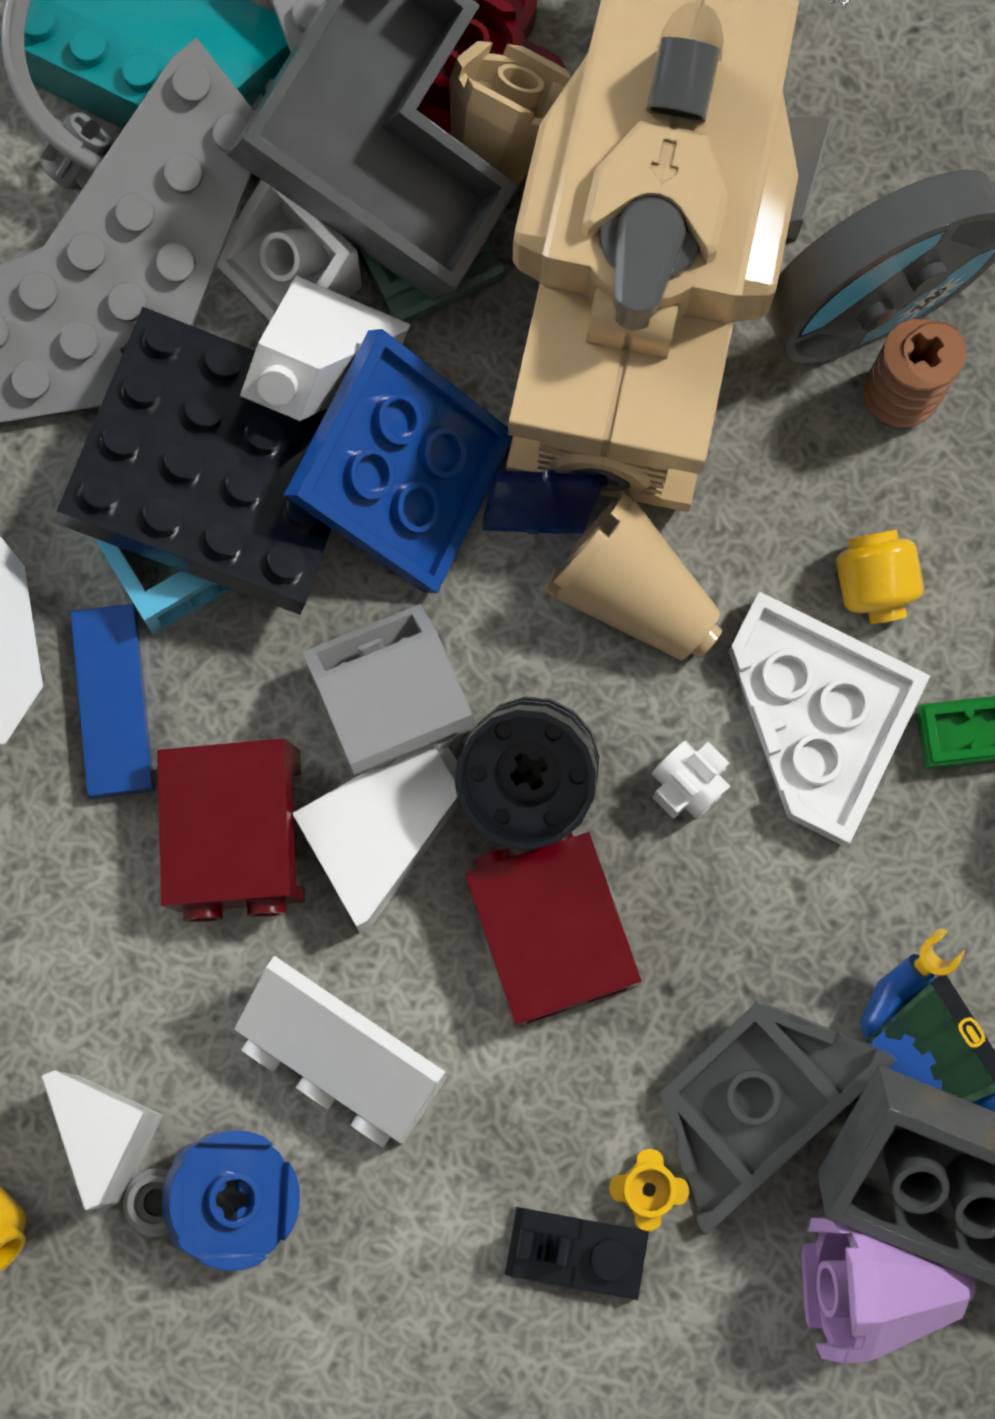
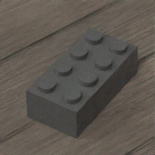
[817,1065,995,1286]

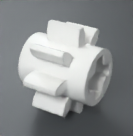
[651,740,731,820]

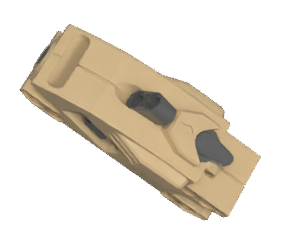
[506,0,800,512]

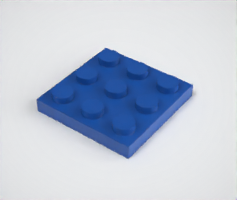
[284,329,513,593]

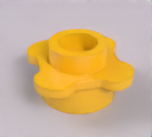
[609,1149,689,1231]

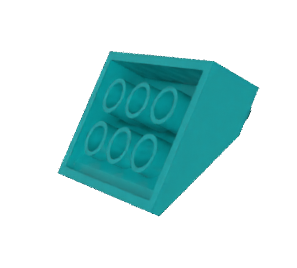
[0,0,291,129]

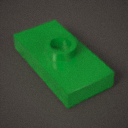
[915,696,995,771]

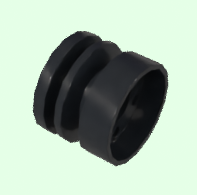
[455,696,600,850]

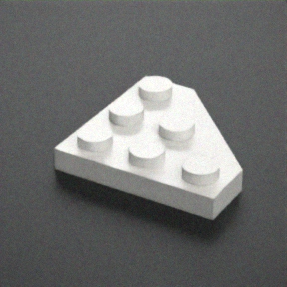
[728,592,930,847]

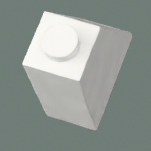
[240,275,410,421]
[292,744,460,933]

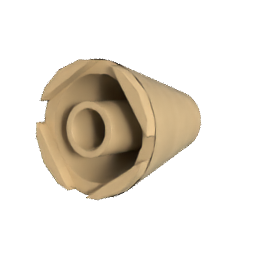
[544,491,722,661]

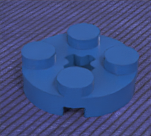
[162,1130,300,1271]

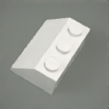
[234,956,447,1148]

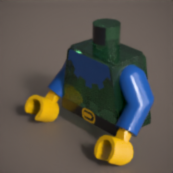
[848,929,995,1112]

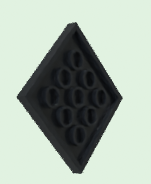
[54,307,331,615]

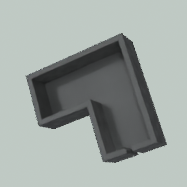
[227,0,519,301]

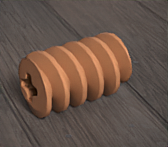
[863,319,966,428]

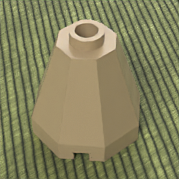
[449,41,571,187]

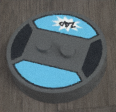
[765,170,995,363]

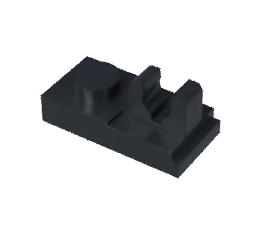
[505,1207,649,1300]

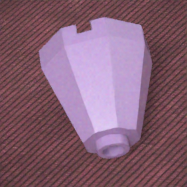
[801,1217,975,1364]

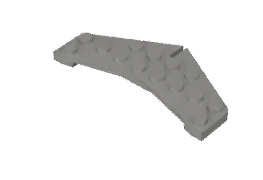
[0,37,254,423]

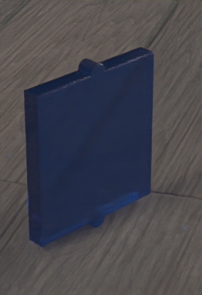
[482,470,602,534]

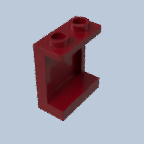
[157,738,305,922]
[465,832,642,1028]

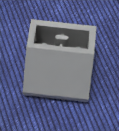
[302,604,476,775]

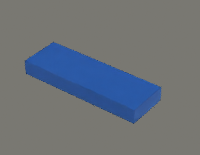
[70,603,155,800]

